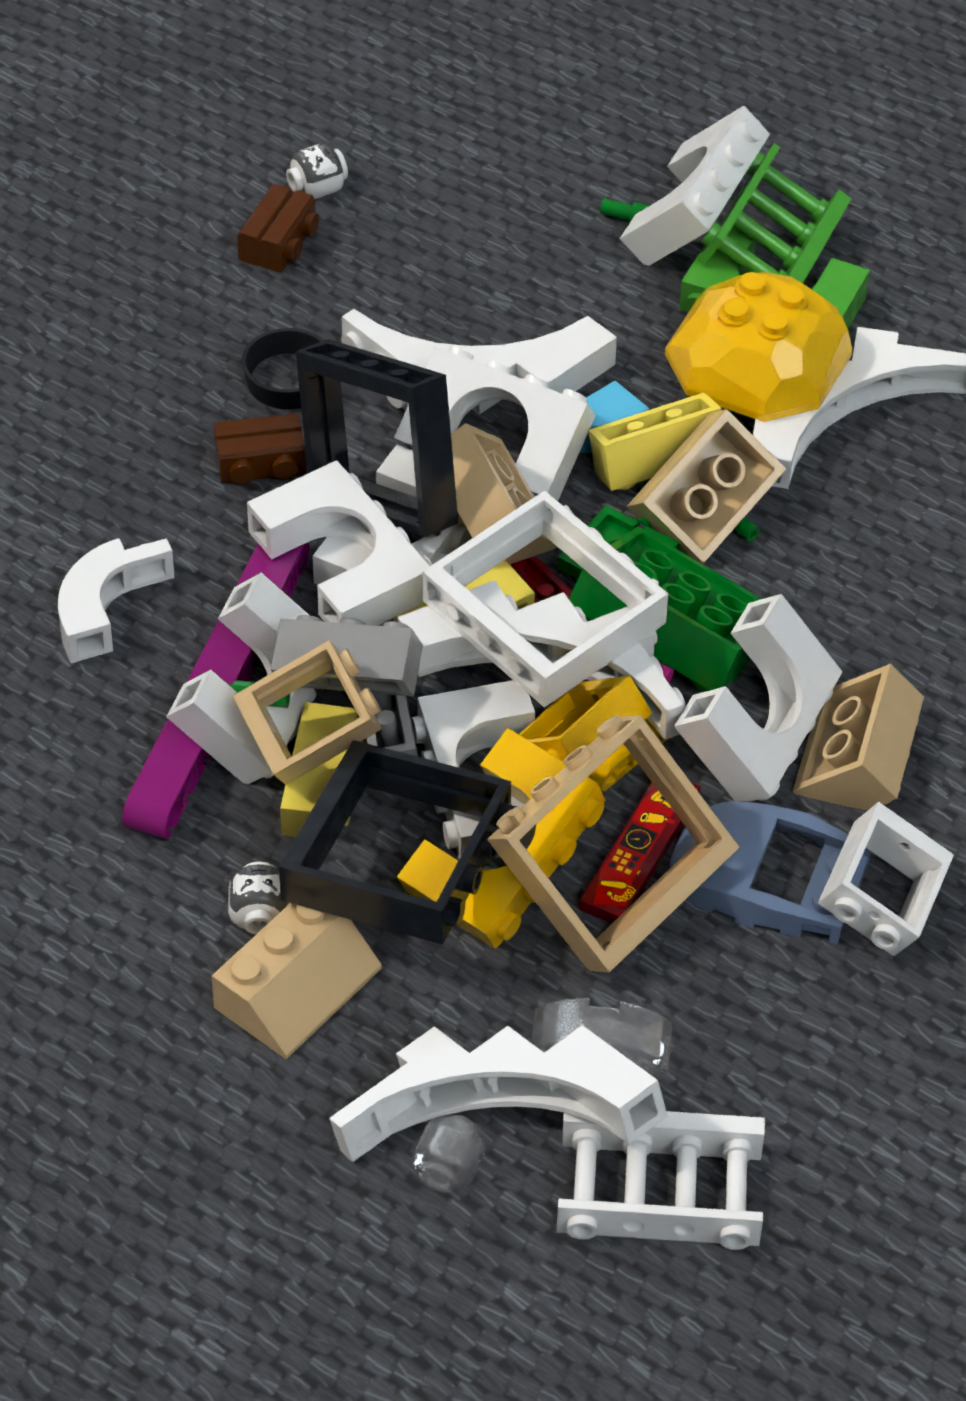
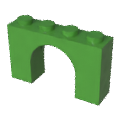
[679,221,870,329]

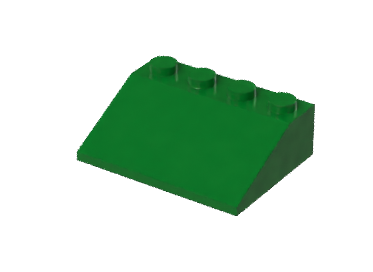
[569,526,762,692]

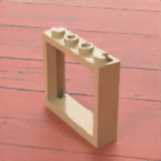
[487,715,740,972]

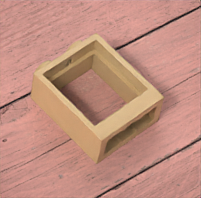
[233,640,382,785]

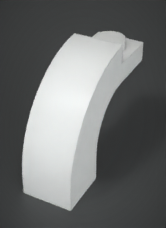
[58,538,174,663]

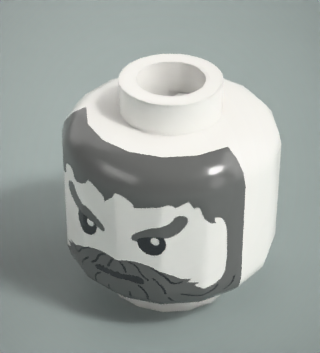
[286,143,348,199]
[228,862,290,934]

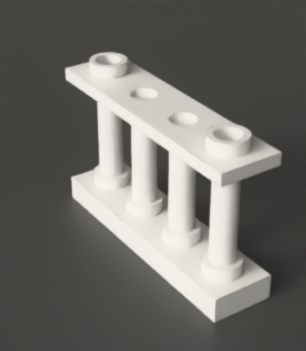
[556,1111,765,1250]

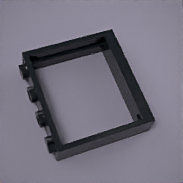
[296,339,458,537]
[279,740,516,945]

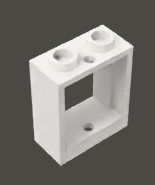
[818,802,954,956]

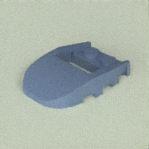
[669,801,871,944]

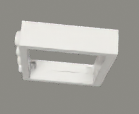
[422,491,668,708]

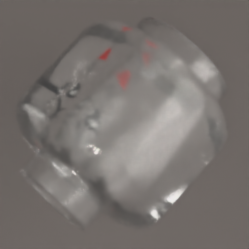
[412,1115,486,1192]

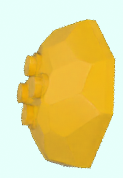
[665,272,852,422]

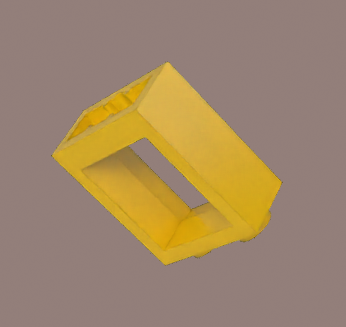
[519,675,652,761]

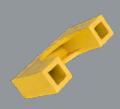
[397,728,606,949]

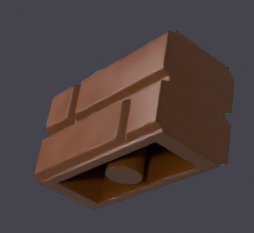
[237,183,319,273]
[213,413,306,484]

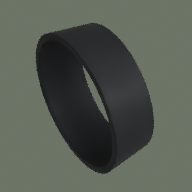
[242,328,324,409]

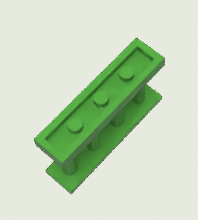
[698,143,852,283]

